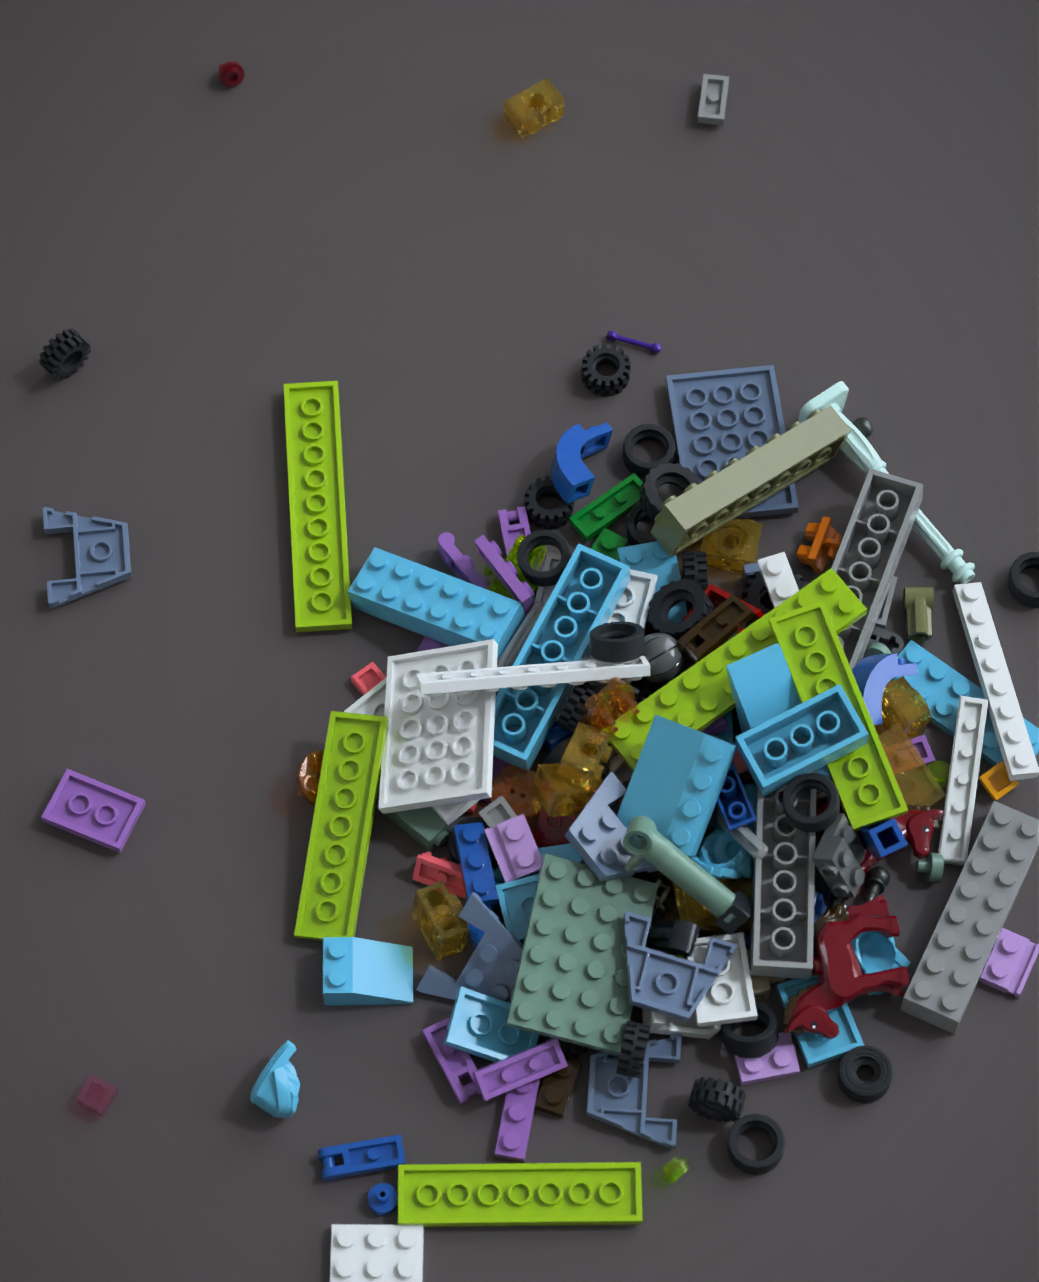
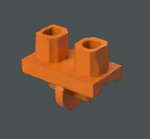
[797,516,842,574]

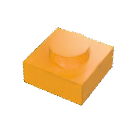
[978,761,1019,801]

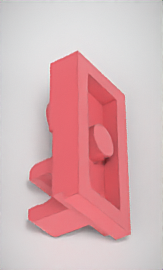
[412,851,466,899]

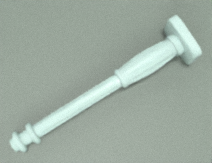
[798,381,975,584]

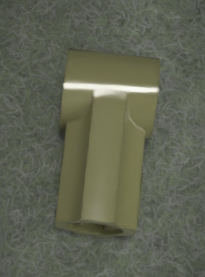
[903,587,934,643]

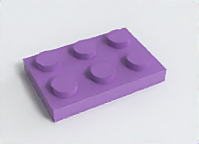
[41,769,146,853]

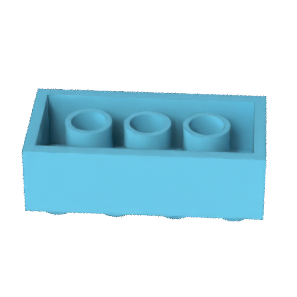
[735,684,868,797]

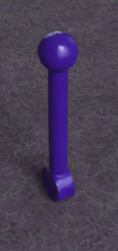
[606,331,661,354]

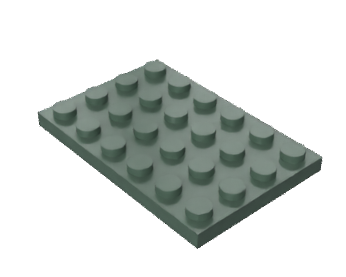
[505,853,658,1056]

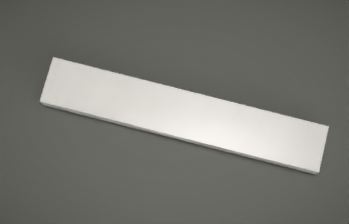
[938,696,988,866]

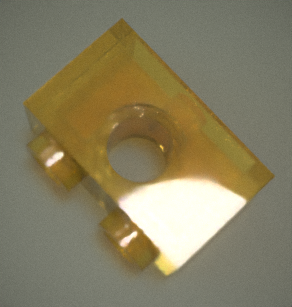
[504,78,565,138]
[556,722,613,791]

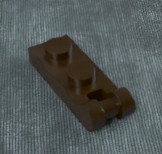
[676,594,753,664]

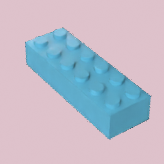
[348,547,526,661]

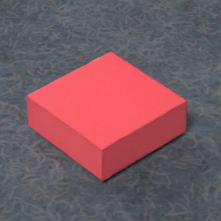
[350,662,386,696]

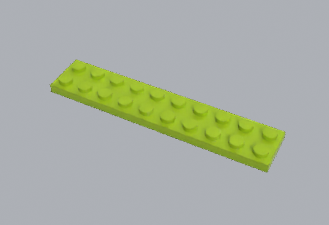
[284,381,352,632]
[602,568,867,772]

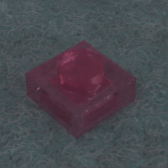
[76,1074,118,1116]

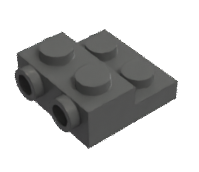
[812,813,866,898]

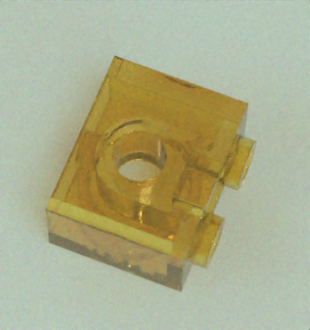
[700,519,763,573]
[881,676,932,744]
[532,762,603,817]
[411,881,469,961]

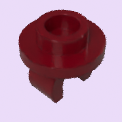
[218,61,245,87]

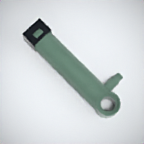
[623,816,753,935]

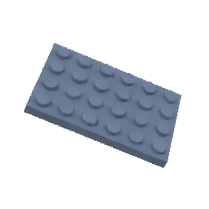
[666,365,799,519]

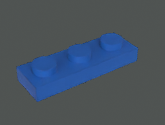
[453,822,498,906]

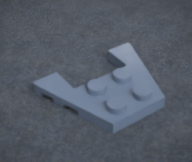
[43,507,132,609]
[564,772,658,881]
[416,892,523,1003]
[623,911,737,1022]
[587,1034,681,1149]

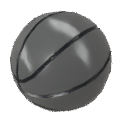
[642,633,684,683]

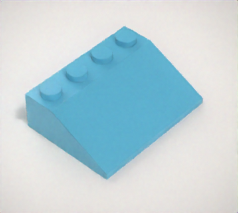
[617,715,738,856]

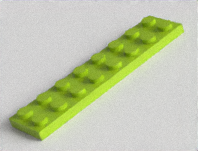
[768,600,908,832]
[294,711,389,941]
[398,1162,643,1227]

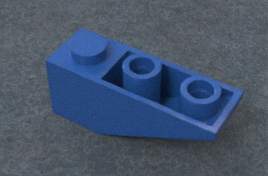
[717,760,757,831]

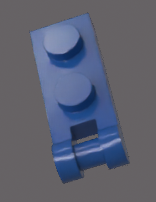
[318,1134,406,1182]

